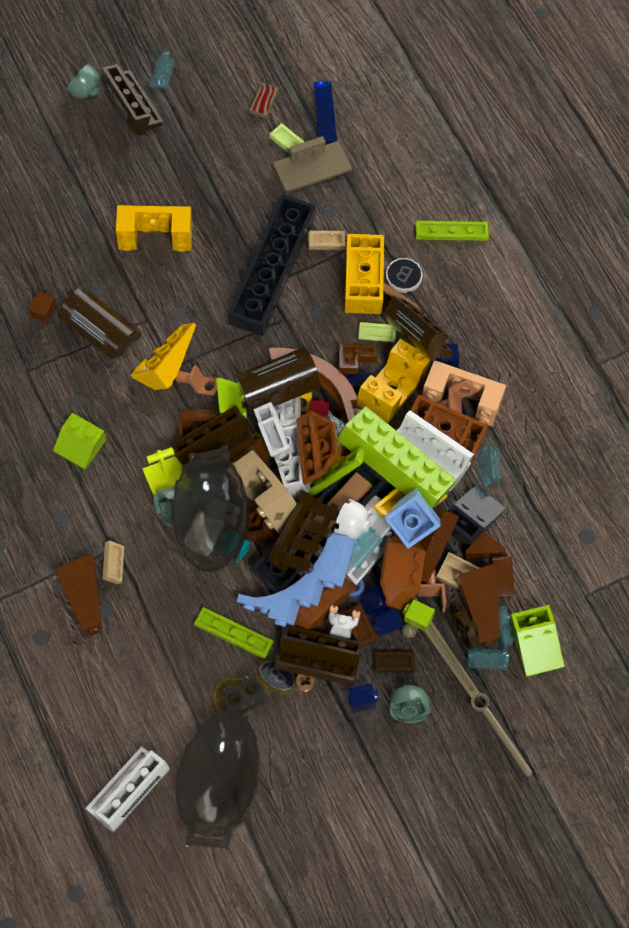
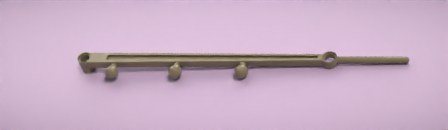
[324,486,532,777]

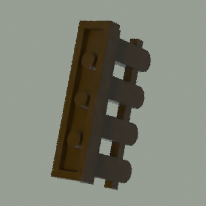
[267,491,340,576]

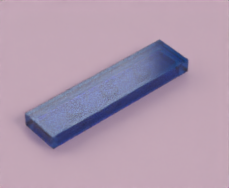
[314,81,337,144]

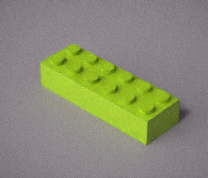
[337,407,457,509]

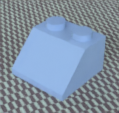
[384,488,441,549]

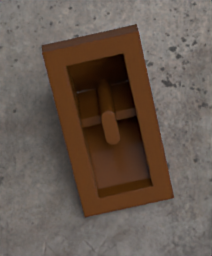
[465,531,506,560]

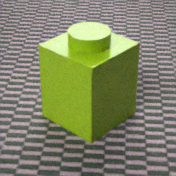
[403,599,435,632]

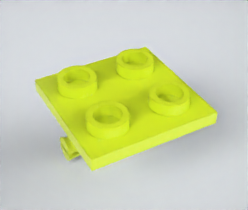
[142,447,192,496]

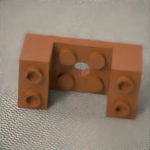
[410,395,489,469]

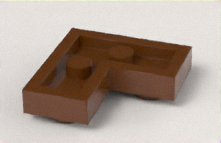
[339,344,377,374]
[325,604,378,647]

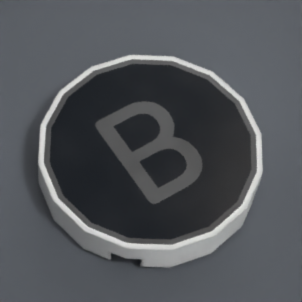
[386,258,423,293]

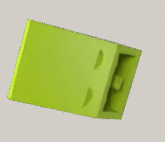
[508,605,564,677]

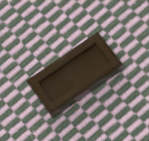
[374,651,415,673]

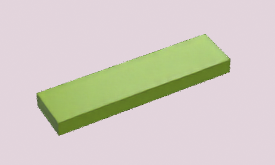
[416,221,489,241]
[310,447,365,497]
[194,607,274,660]

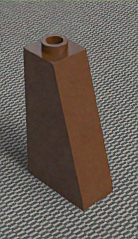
[419,510,459,583]
[55,553,103,637]
[455,564,500,647]

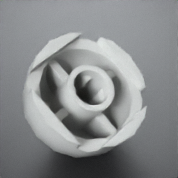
[334,499,371,540]

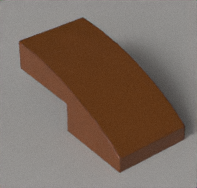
[492,556,515,596]

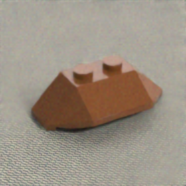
[296,411,339,485]
[380,533,425,611]
[287,577,358,631]

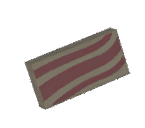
[250,83,279,119]

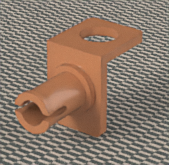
[176,365,217,396]
[439,380,477,413]
[417,570,446,613]

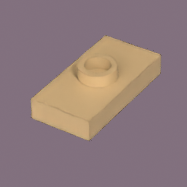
[309,231,345,250]
[103,541,124,584]

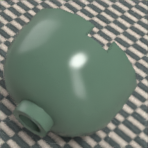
[66,64,100,99]
[153,487,190,527]
[389,685,430,723]

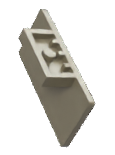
[273,136,352,193]

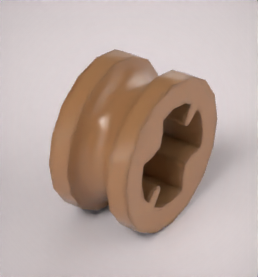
[296,674,314,692]

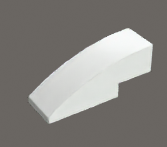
[254,402,289,457]

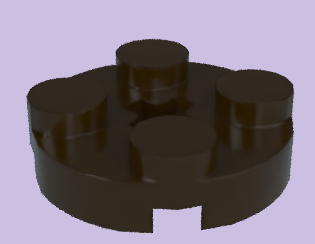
[453,609,481,650]

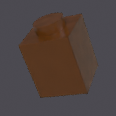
[28,291,57,324]

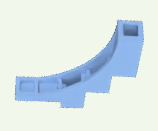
[237,533,355,627]

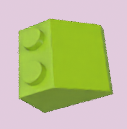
[216,378,247,419]
[53,413,106,470]

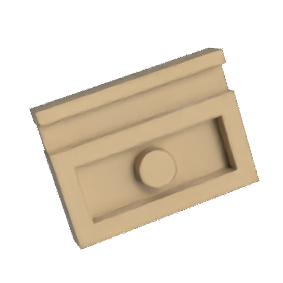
[436,552,479,590]

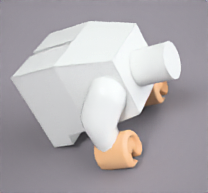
[328,605,360,639]

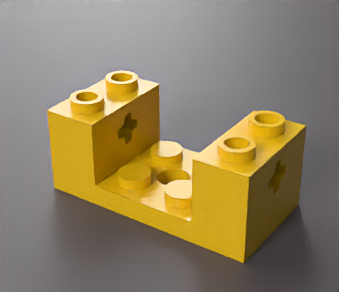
[116,205,192,252]
[345,234,384,314]
[357,339,431,424]

